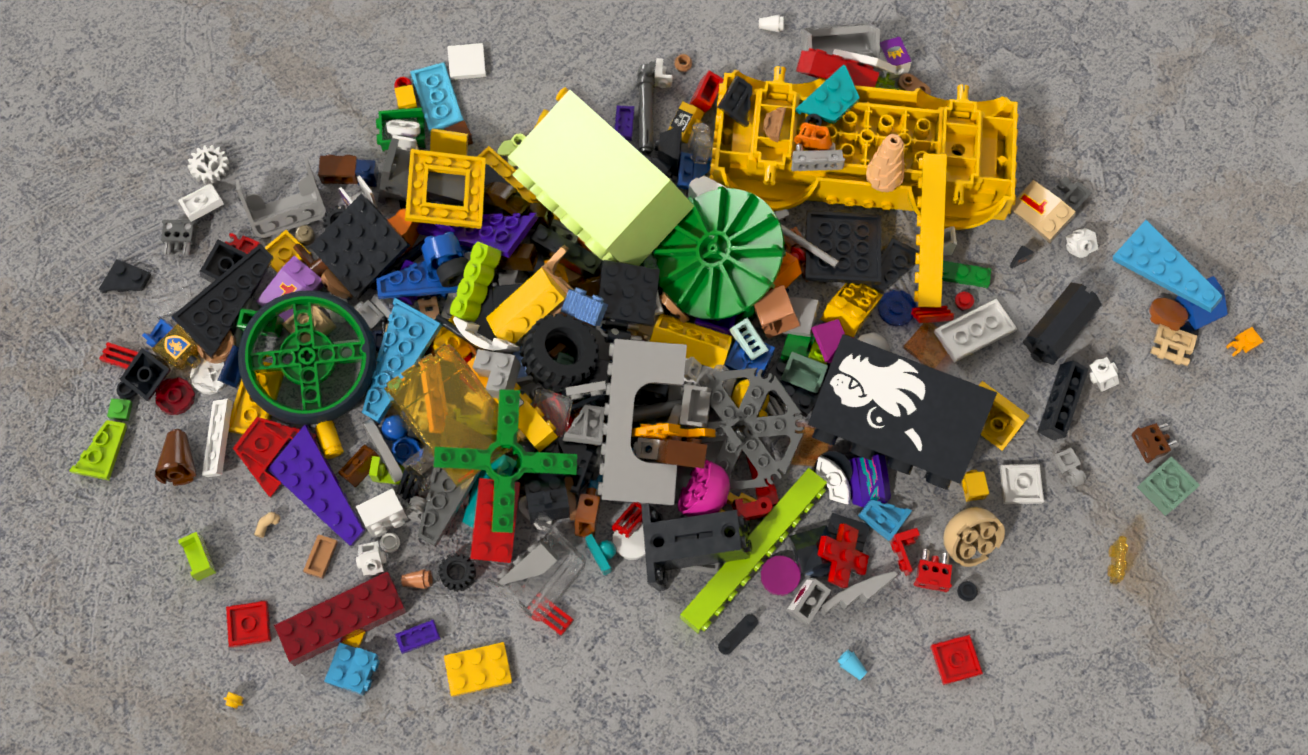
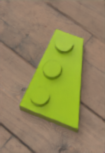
[69,420,127,480]

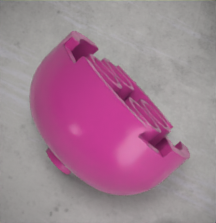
[678,459,730,517]

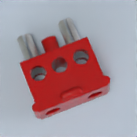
[913,549,952,592]

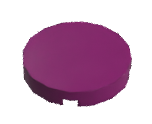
[760,556,801,596]

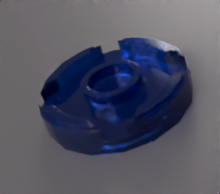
[878,290,916,327]

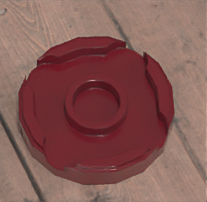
[155,377,195,415]

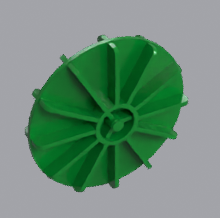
[654,186,786,321]

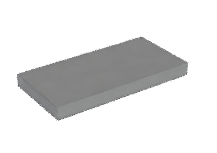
[752,296,820,337]

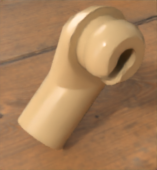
[254,512,280,538]

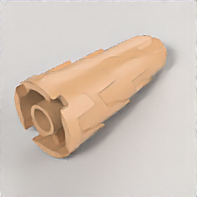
[866,134,904,192]

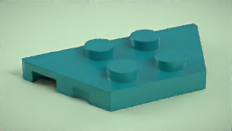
[795,64,860,124]

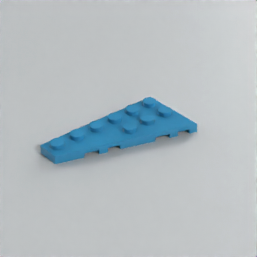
[1113,220,1222,313]
[362,298,442,423]

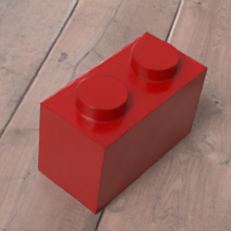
[689,70,724,114]

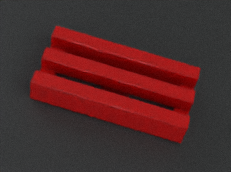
[911,305,954,324]
[99,342,138,369]
[612,502,643,539]
[529,595,574,636]

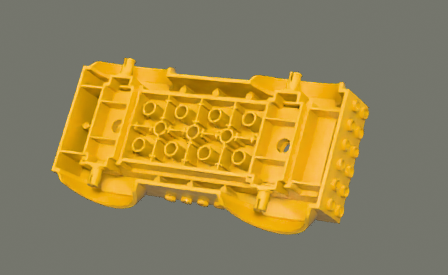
[710,66,1019,230]

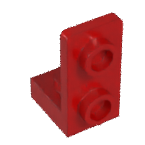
[891,528,920,576]

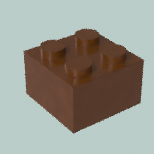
[657,435,707,469]

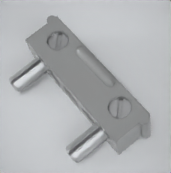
[791,143,845,171]

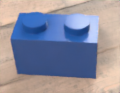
[1175,276,1228,330]

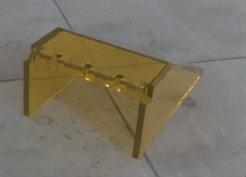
[384,343,522,487]

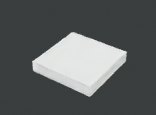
[448,43,486,80]
[178,183,224,222]
[1000,464,1044,504]

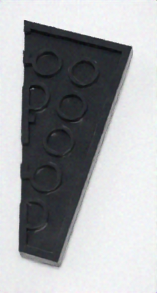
[171,244,273,359]

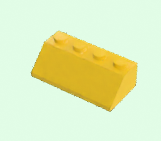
[486,267,567,344]
[650,314,733,371]

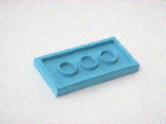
[410,62,463,134]

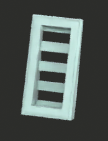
[729,318,768,360]

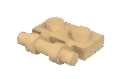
[1150,324,1197,366]

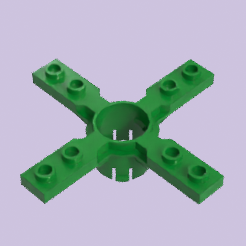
[433,389,577,533]

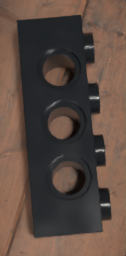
[1037,360,1089,440]

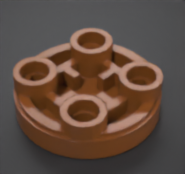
[1149,298,1188,331]

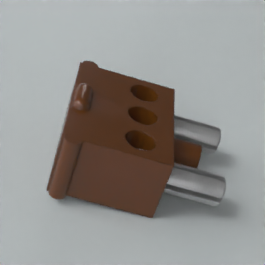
[1131,423,1179,464]

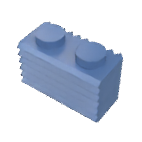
[561,287,608,326]

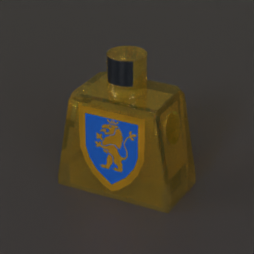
[152,324,201,370]

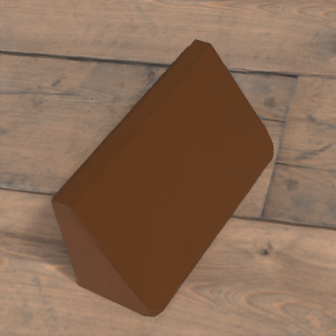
[338,444,379,487]

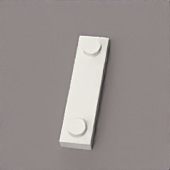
[202,399,233,477]

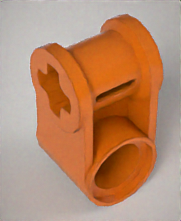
[794,122,832,150]

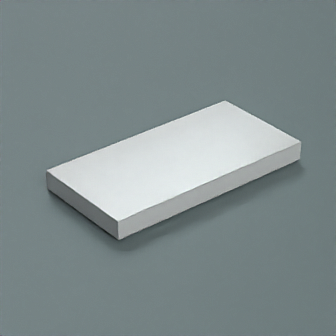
[934,299,1017,363]

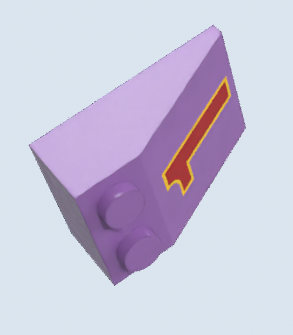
[256,256,324,322]

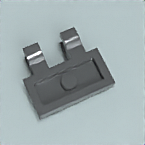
[1051,176,1092,211]

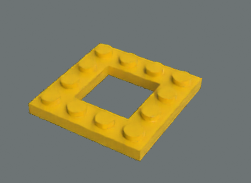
[405,149,486,229]

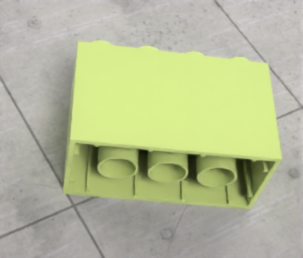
[509,90,694,266]

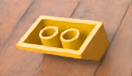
[979,381,1030,451]

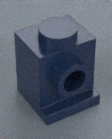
[355,160,379,187]

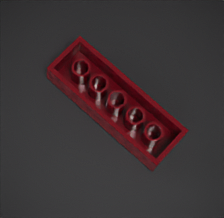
[274,571,407,666]

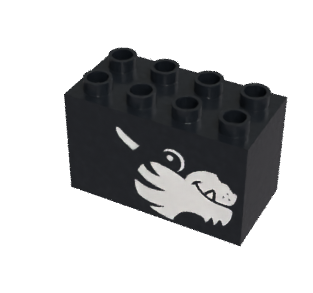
[807,334,997,490]

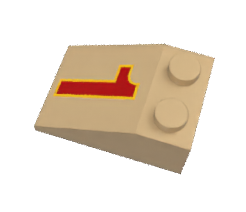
[1011,180,1076,243]

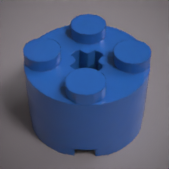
[421,232,464,274]

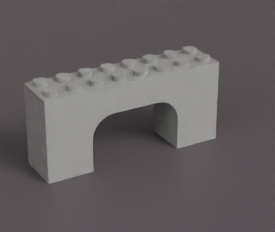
[598,339,687,505]

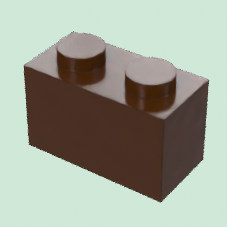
[318,154,358,184]

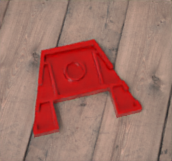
[233,417,317,498]

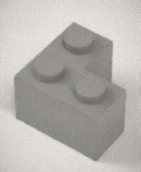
[472,349,521,399]

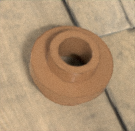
[674,54,692,72]

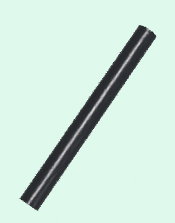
[435,314,494,352]

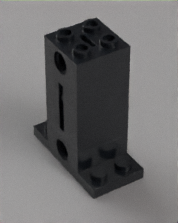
[641,503,752,591]

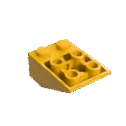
[821,283,883,337]

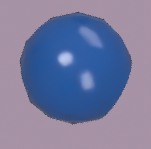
[381,415,408,442]

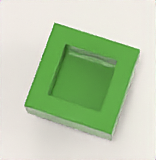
[107,398,133,421]

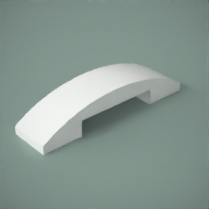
[453,316,520,353]

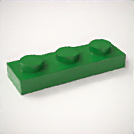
[942,261,991,288]

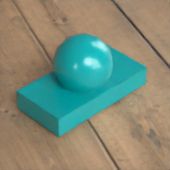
[585,534,617,576]

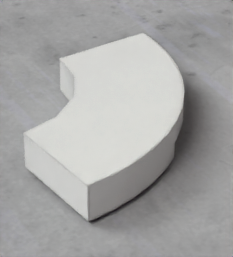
[815,456,851,504]

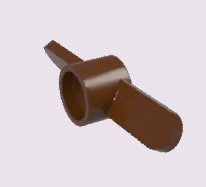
[294,244,334,295]

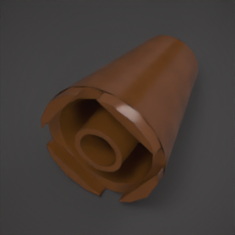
[155,429,196,486]

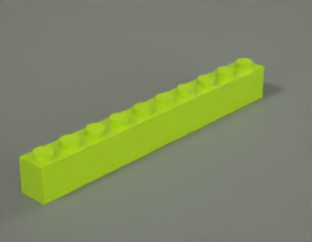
[680,468,827,634]

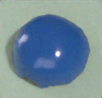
[391,437,423,467]

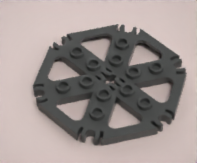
[679,368,804,490]

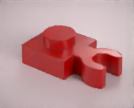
[225,233,260,254]

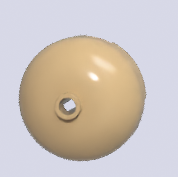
[943,507,1005,567]

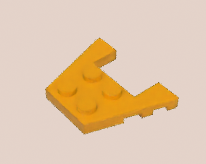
[632,423,715,439]

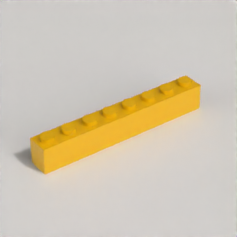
[914,154,947,307]

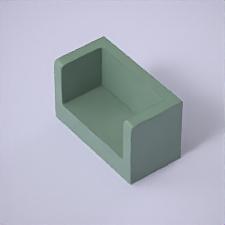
[781,352,828,393]

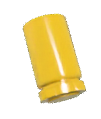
[315,421,344,459]

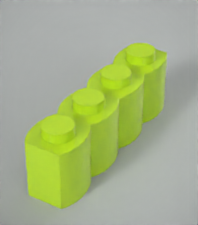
[450,242,501,322]

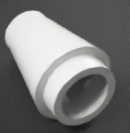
[759,15,785,32]

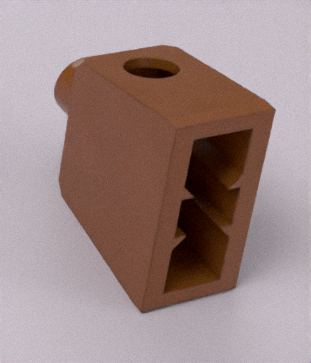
[575,488,600,539]

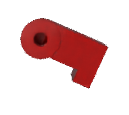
[732,497,772,520]

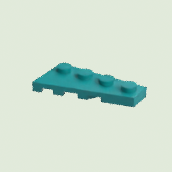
[462,450,517,528]

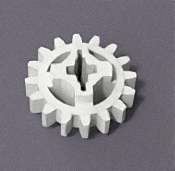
[188,145,229,184]

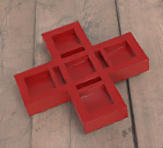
[817,524,869,588]

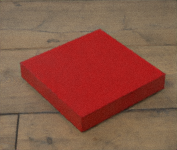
[226,600,271,648]
[930,634,983,685]

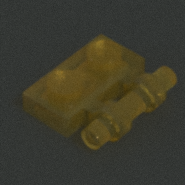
[1107,536,1129,584]

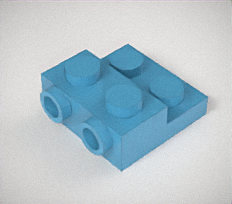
[324,643,380,696]

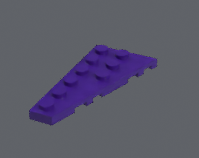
[416,213,538,258]
[267,425,365,546]

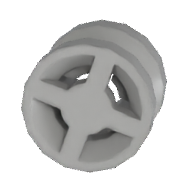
[405,496,427,521]

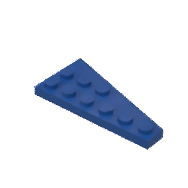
[376,246,472,299]

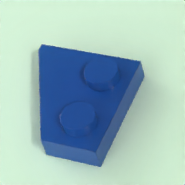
[676,152,712,190]

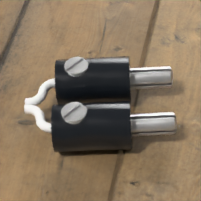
[596,319,642,343]

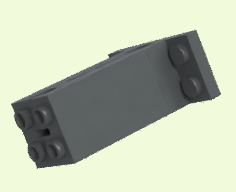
[378,138,465,206]

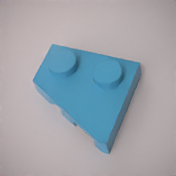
[858,500,912,541]

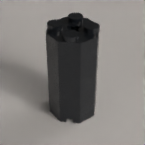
[1023,282,1102,365]

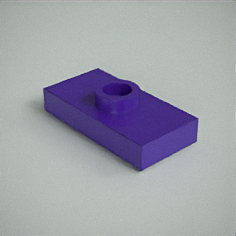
[615,105,634,141]
[395,619,441,654]

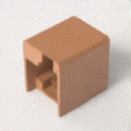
[754,285,800,338]

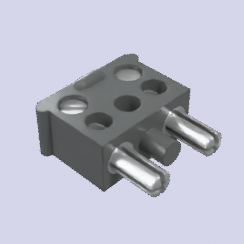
[161,219,199,256]

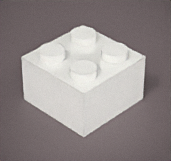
[356,488,408,537]

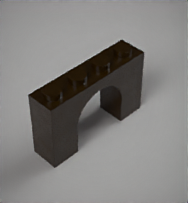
[494,203,554,271]

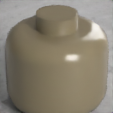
[295,225,315,246]

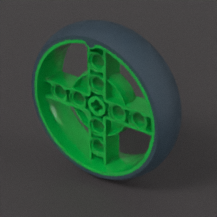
[238,290,377,425]

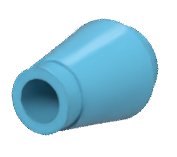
[837,649,868,680]

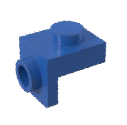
[142,319,178,349]

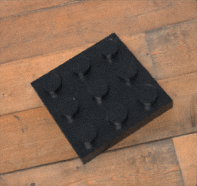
[598,260,660,327]

